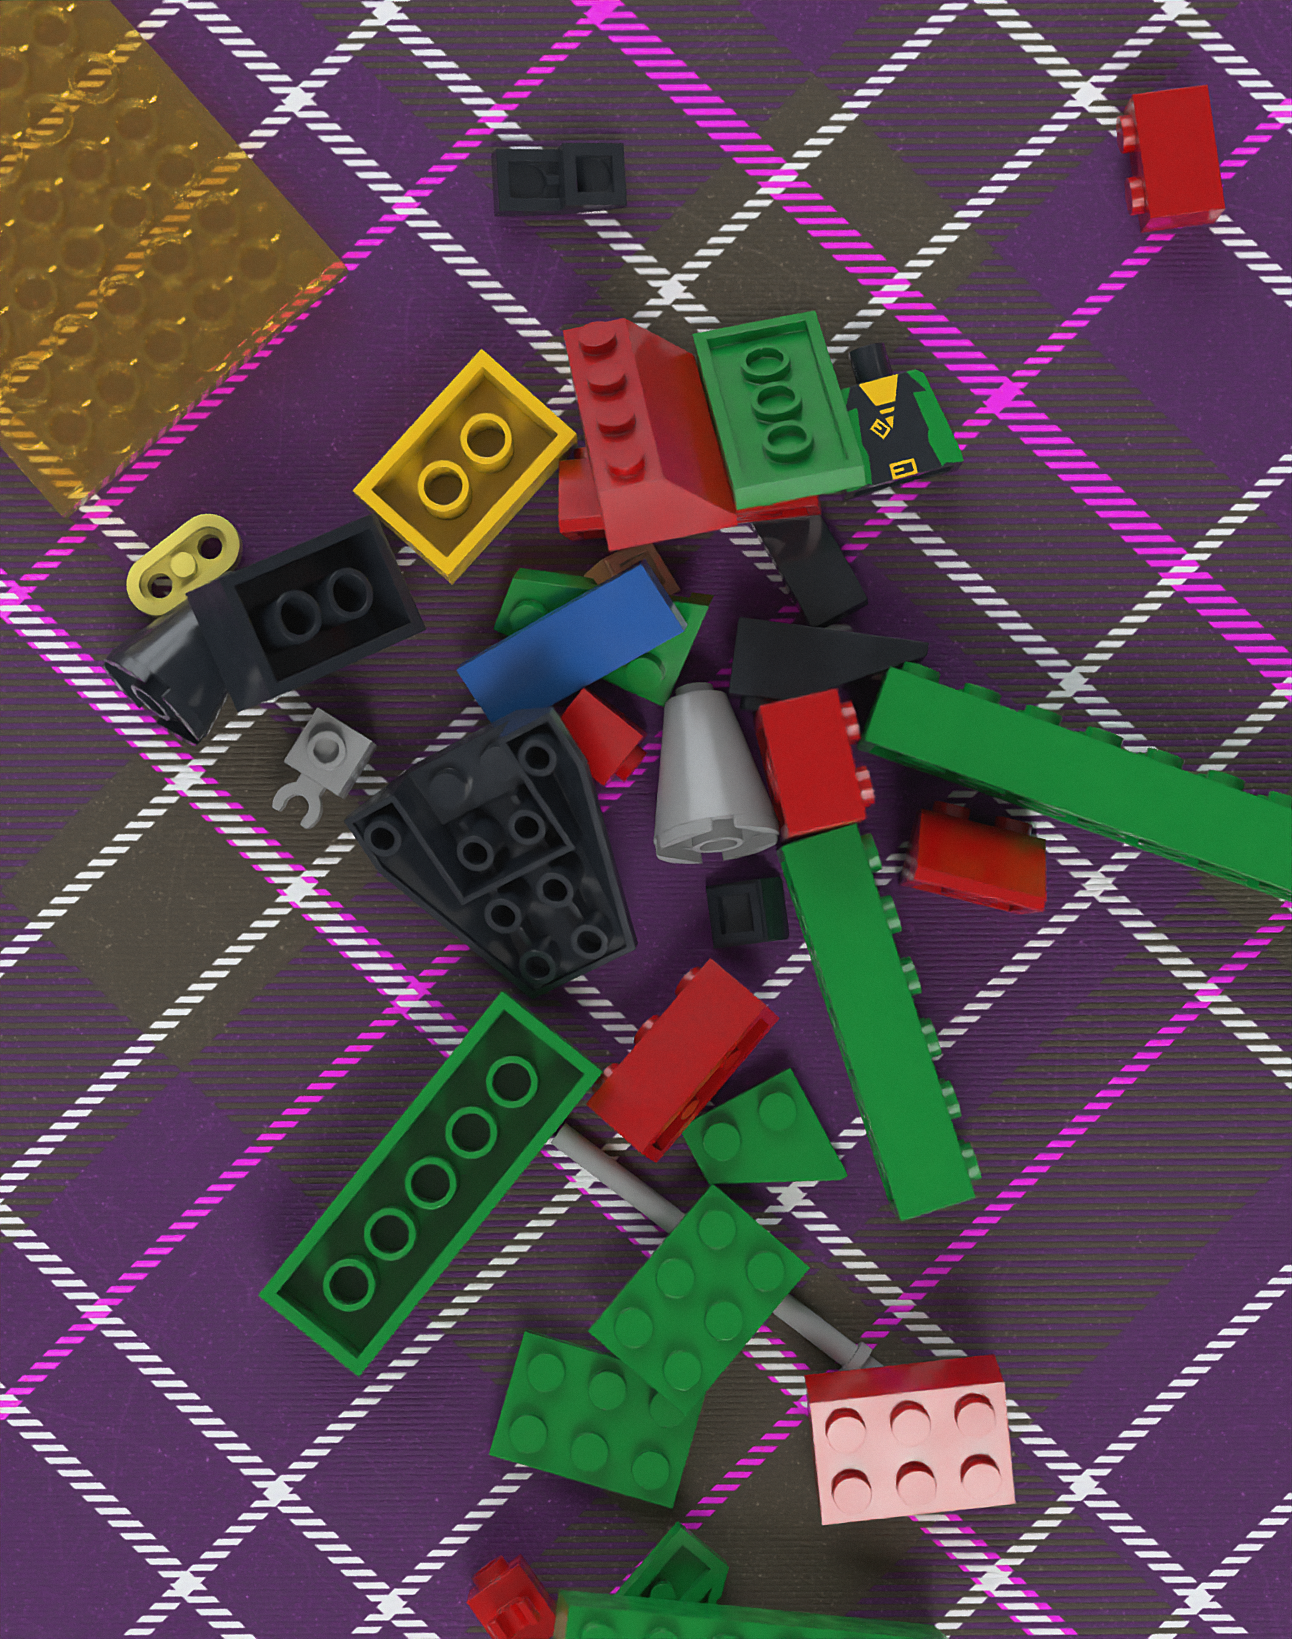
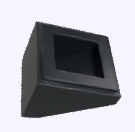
[706,877,789,949]

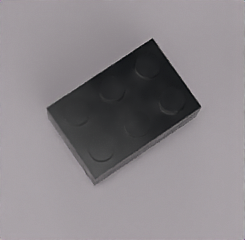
[185,512,426,712]

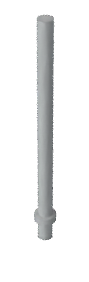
[551,1123,883,1371]

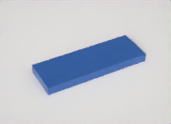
[456,558,687,723]

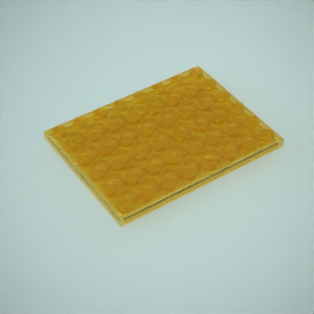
[0,0,349,520]

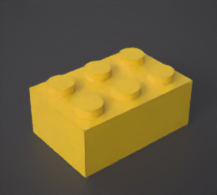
[352,349,578,585]

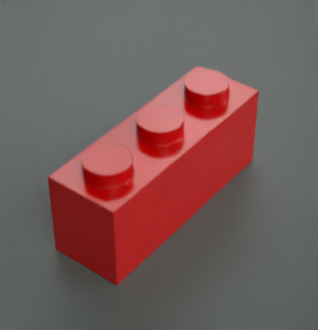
[586,958,780,1163]

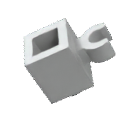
[272,707,378,829]

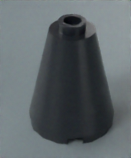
[103,570,233,746]

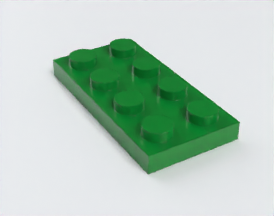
[692,310,866,510]

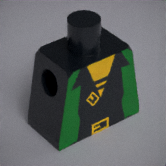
[841,343,964,501]

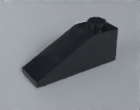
[728,617,929,713]

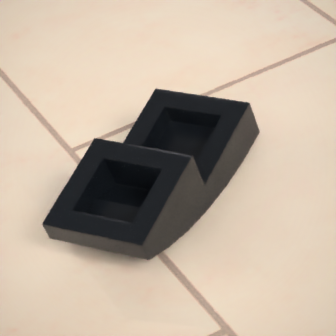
[491,143,627,217]
[750,515,868,628]

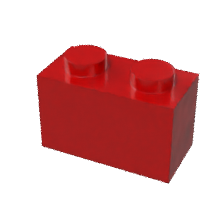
[1116,84,1226,233]

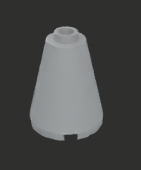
[653,682,780,864]

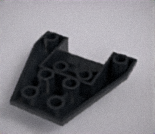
[344,707,638,999]

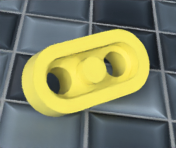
[126,514,243,618]

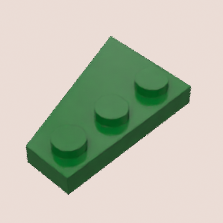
[493,568,714,707]

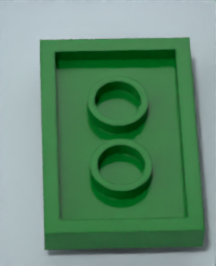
[587,1184,810,1416]
[489,1329,706,1509]

